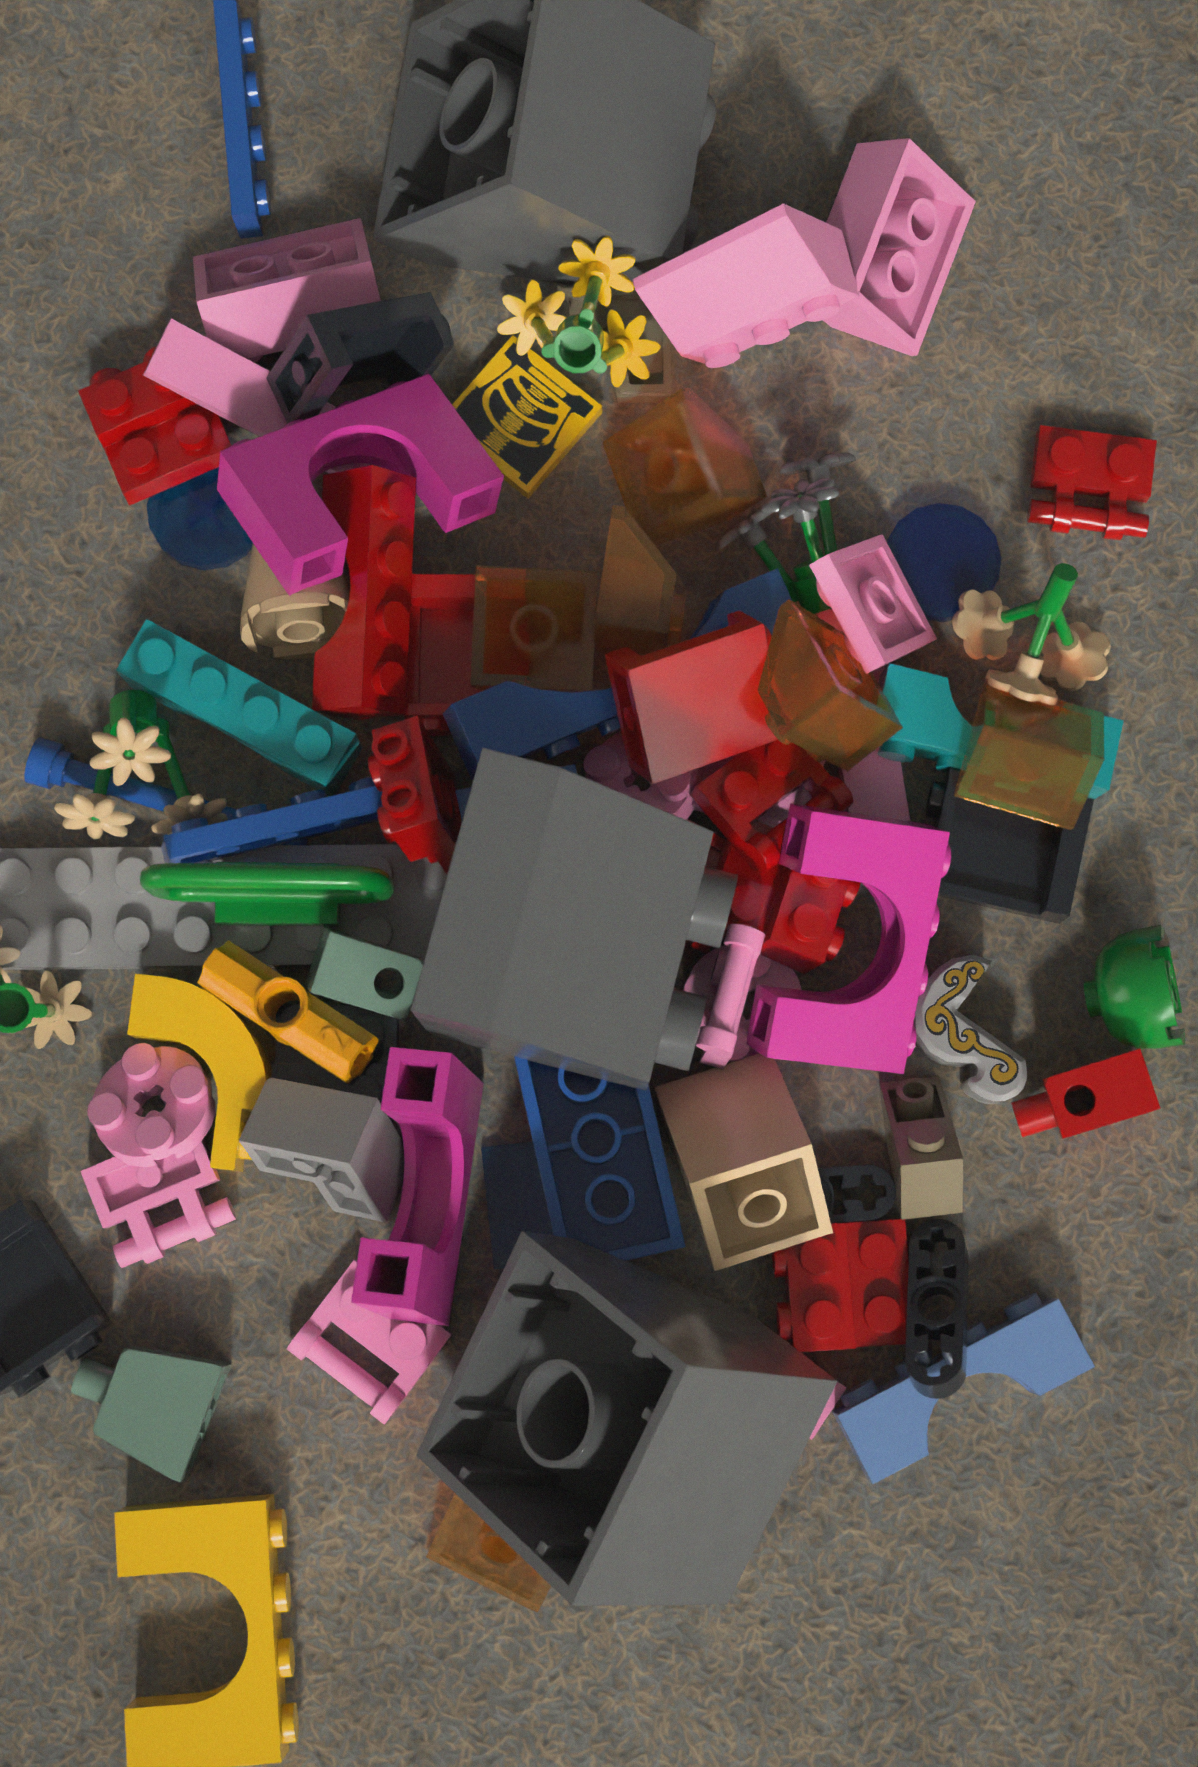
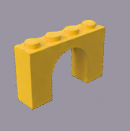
[114,1494,299,1767]

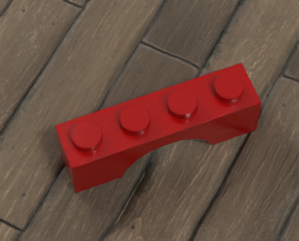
[312,465,416,720]

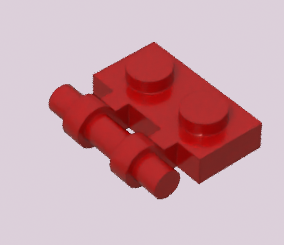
[1027,425,1157,541]

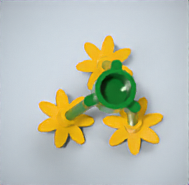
[497,236,661,387]

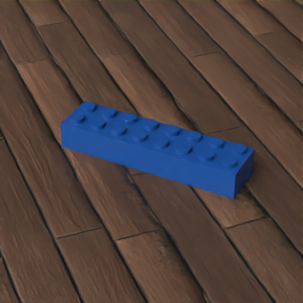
[455,764,685,1261]

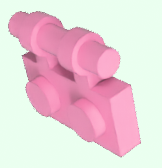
[80,1139,236,1268]

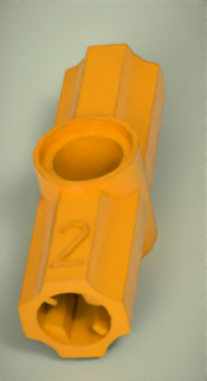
[197,940,379,1084]

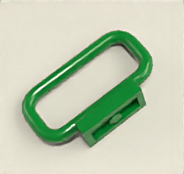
[139,862,395,927]

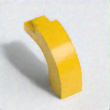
[127,974,271,1172]

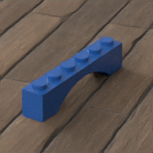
[443,568,807,780]

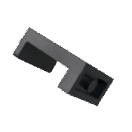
[267,292,454,424]
[925,767,1094,924]
[0,1200,112,1398]

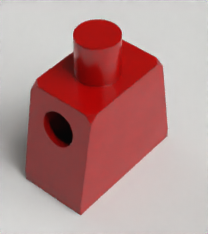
[1011,1049,1161,1139]

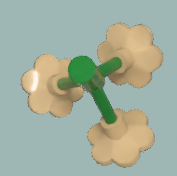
[952,563,1111,705]

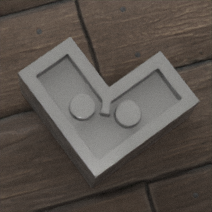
[239,1078,404,1223]

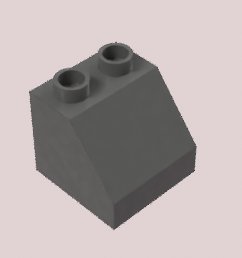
[373,0,716,285]
[411,748,738,1091]
[416,1231,837,1606]

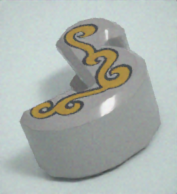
[914,954,1027,1104]

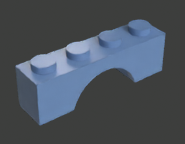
[832,1293,1095,1484]

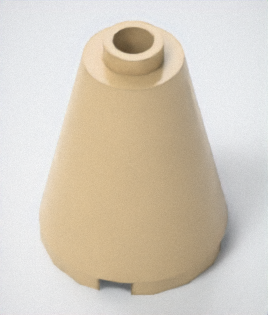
[239,544,350,659]

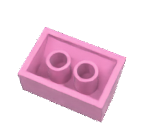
[823,138,976,356]
[633,203,859,368]
[193,218,381,363]

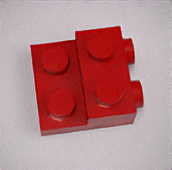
[78,346,232,506]
[368,716,462,876]
[716,820,861,974]
[772,1219,909,1352]

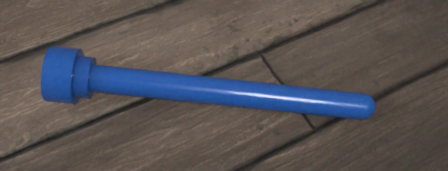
[24,737,308,846]

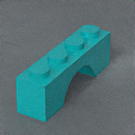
[116,619,363,796]
[865,663,1124,800]

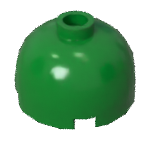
[1084,925,1185,1049]

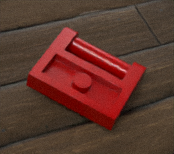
[690,721,853,874]

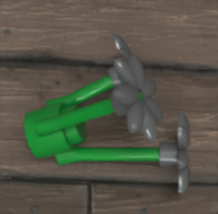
[715,453,856,615]

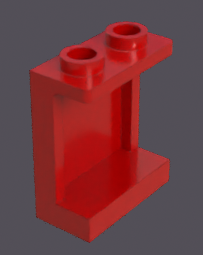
[404,574,528,737]
[605,610,786,784]

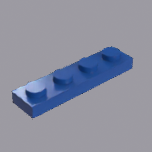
[213,0,271,239]
[161,777,383,863]

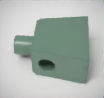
[305,926,424,1020]
[71,1346,232,1482]

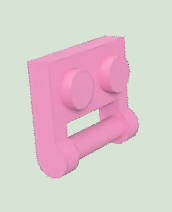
[696,924,765,1069]
[287,1260,453,1425]

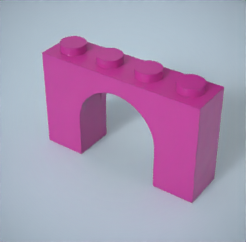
[217,374,504,596]
[746,803,951,1074]
[351,1047,484,1326]

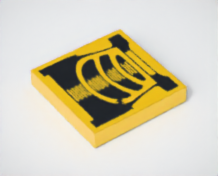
[452,335,602,499]

